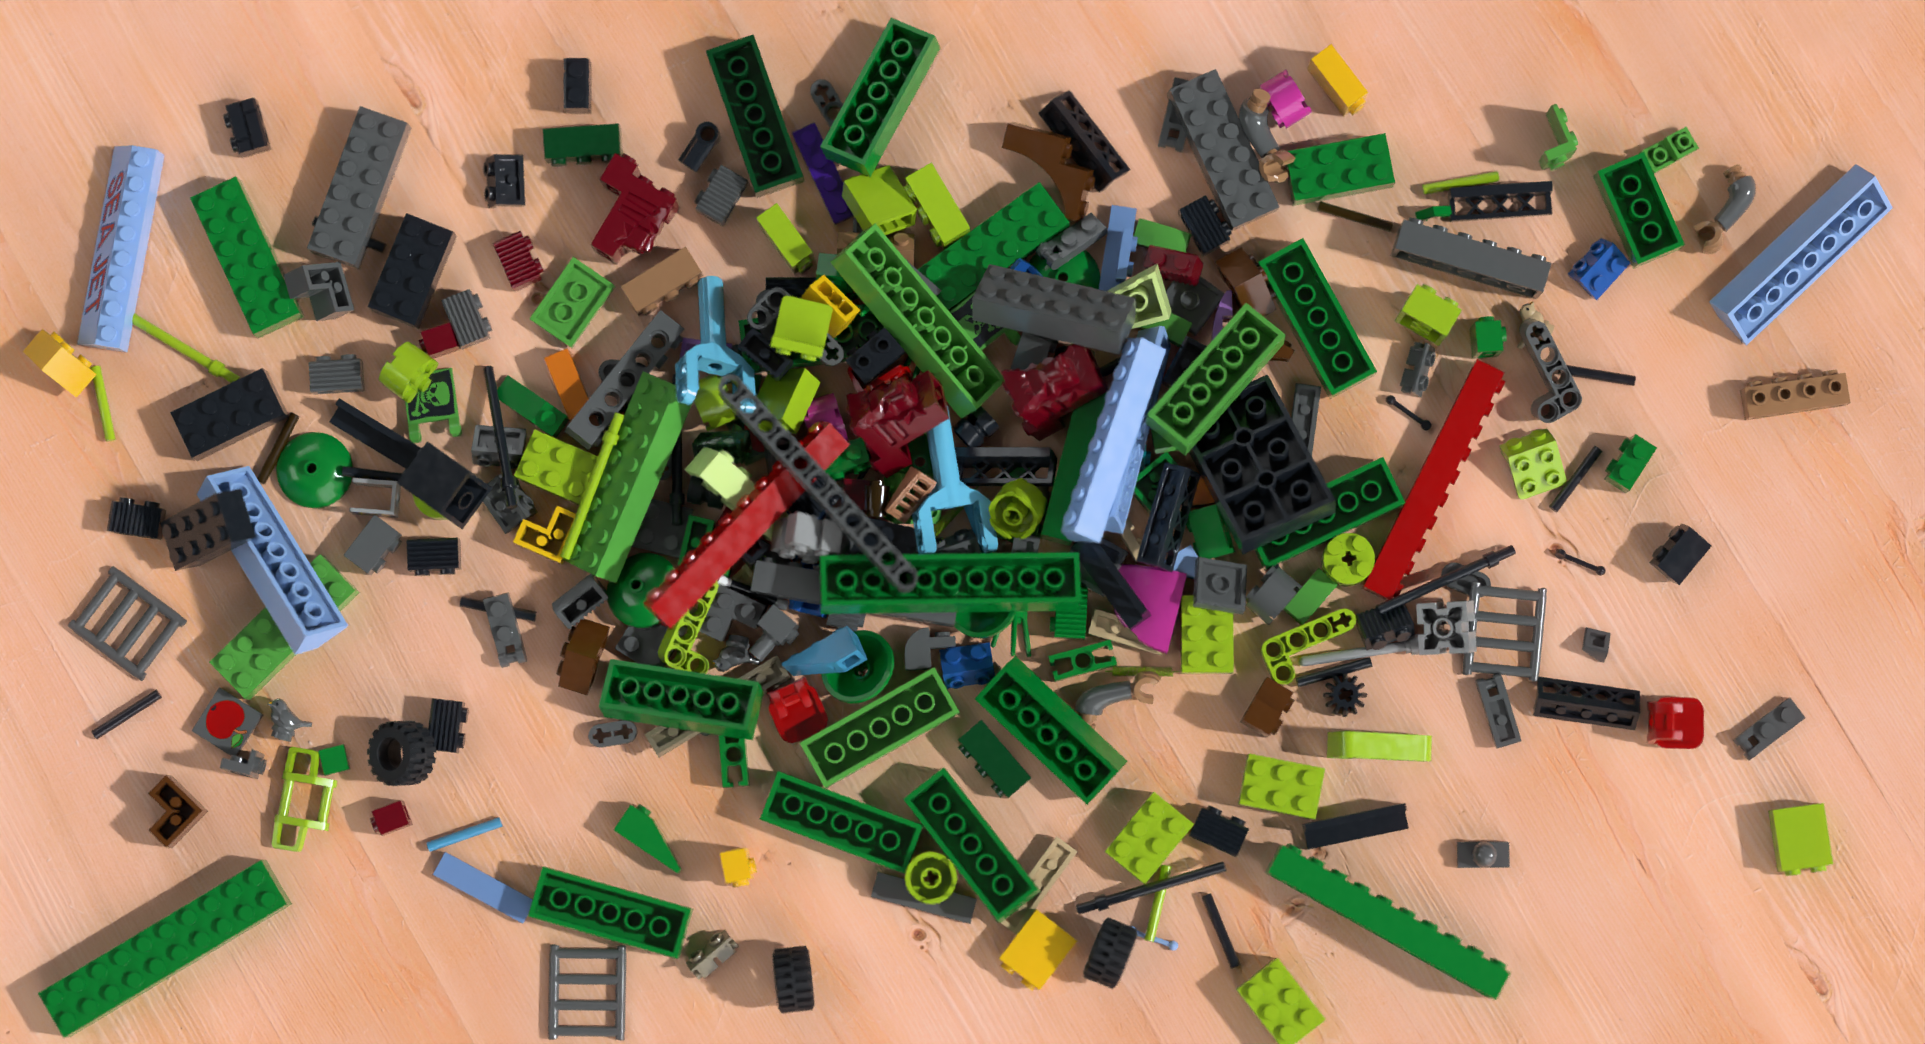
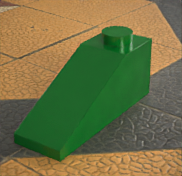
[497,375,569,438]
[614,804,682,873]

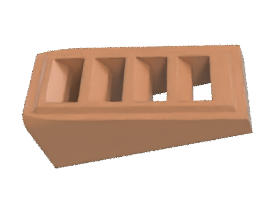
[884,467,937,523]

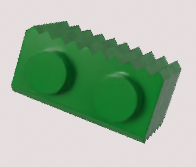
[1050,587,1088,640]

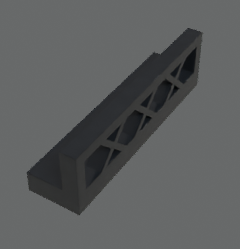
[1038,90,1131,193]
[1448,181,1553,222]
[329,398,421,469]
[955,447,1058,486]
[1136,463,1201,572]
[1071,542,1152,630]
[1533,676,1640,730]
[1302,803,1409,850]

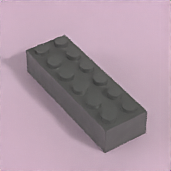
[1167,69,1279,231]
[307,106,411,269]
[1391,218,1552,299]
[972,264,1136,355]

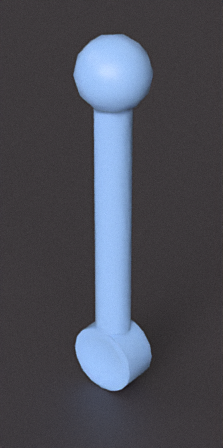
[1131,926,1178,951]

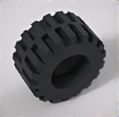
[367,721,436,786]
[1083,917,1137,989]
[773,945,815,1013]

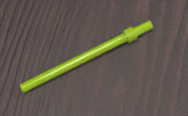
[132,313,241,383]
[560,412,624,560]

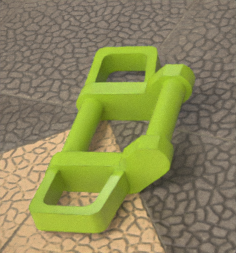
[272,747,338,852]

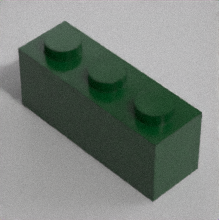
[543,123,623,167]
[958,720,1031,798]

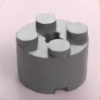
[1246,566,1302,625]

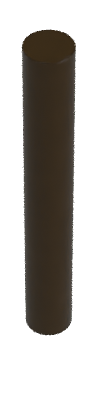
[1317,201,1393,232]
[257,412,300,484]

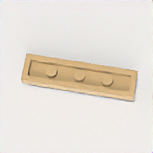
[1001,837,1078,935]

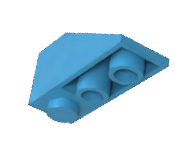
[781,626,868,676]

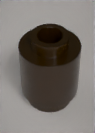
[864,480,890,517]

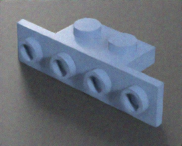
[1099,205,1138,291]

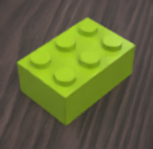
[904,162,970,250]
[1395,284,1462,346]
[514,429,598,505]
[1180,595,1234,674]
[1238,753,1325,820]
[1105,792,1194,884]
[1236,958,1326,1044]

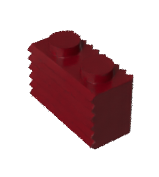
[493,231,544,292]
[1143,245,1203,287]

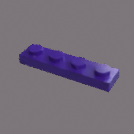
[792,122,854,225]

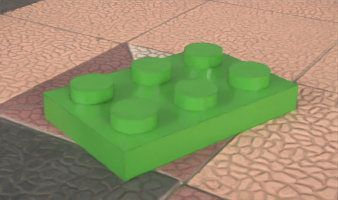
[530,257,616,348]

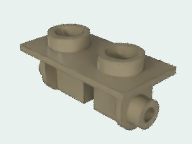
[686,930,739,980]

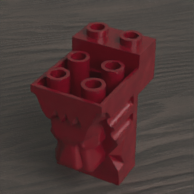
[590,153,680,265]
[1001,344,1109,441]
[846,370,949,478]

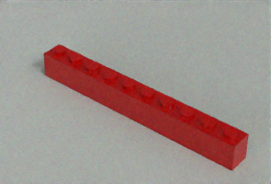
[1362,359,1506,601]
[643,420,850,629]

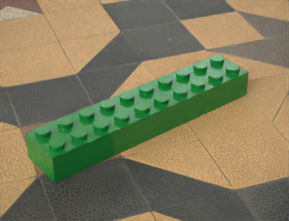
[819,552,1081,614]
[1264,843,1511,1000]
[38,860,292,1038]

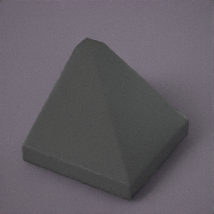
[1582,627,1611,663]

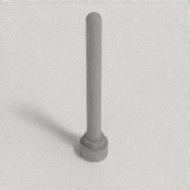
[1298,634,1419,667]

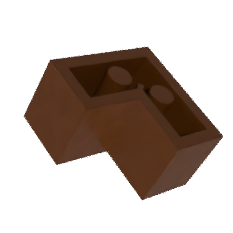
[1215,247,1277,317]
[556,619,610,696]
[1240,677,1295,738]
[148,775,208,848]

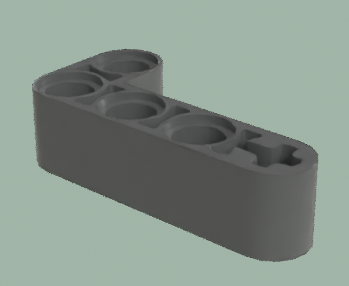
[746,287,844,367]
[1519,318,1582,423]

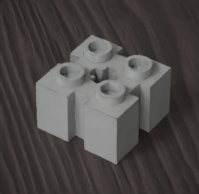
[770,512,842,564]
[1416,600,1477,655]

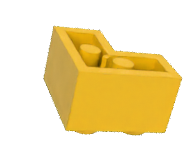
[23,329,97,398]
[513,506,576,565]

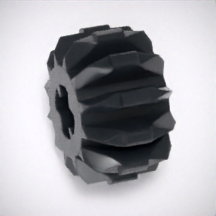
[1323,673,1367,717]

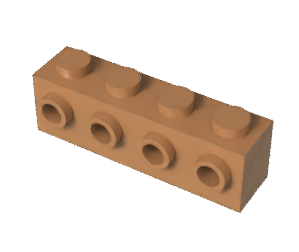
[1740,370,1851,420]

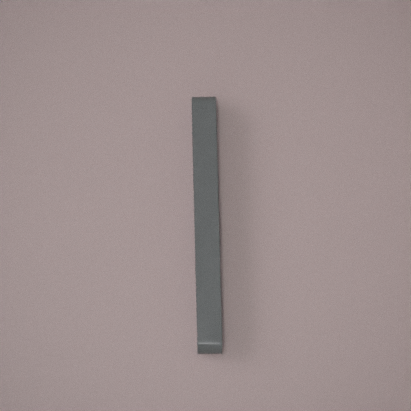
[719,375,918,593]

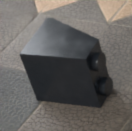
[397,441,492,529]

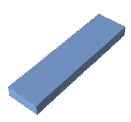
[433,852,533,924]

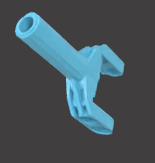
[675,276,756,417]
[912,406,998,554]

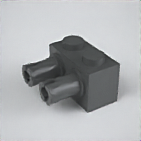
[749,604,799,662]

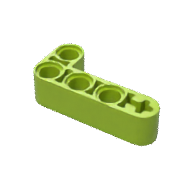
[658,581,719,674]
[1261,608,1356,686]
[1327,731,1432,762]

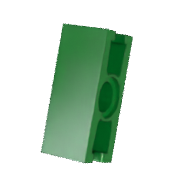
[1048,640,1117,682]
[719,735,750,788]

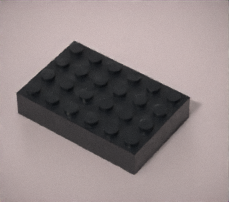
[1189,374,1336,555]

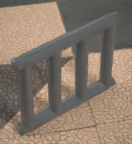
[68,566,187,681]
[1462,581,1547,682]
[548,944,627,1041]

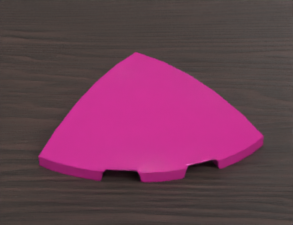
[1114,564,1187,654]

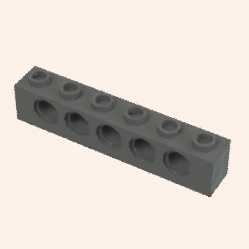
[564,310,684,450]

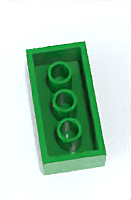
[1285,133,1395,206]
[1593,152,1685,269]

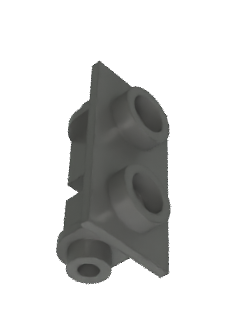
[1400,342,1436,397]

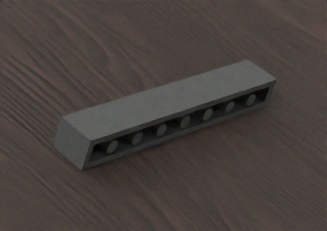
[751,557,956,627]

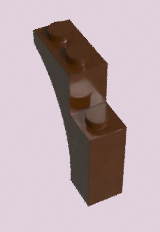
[1002,122,1095,221]

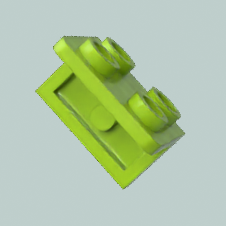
[771,296,833,361]
[1499,428,1567,500]

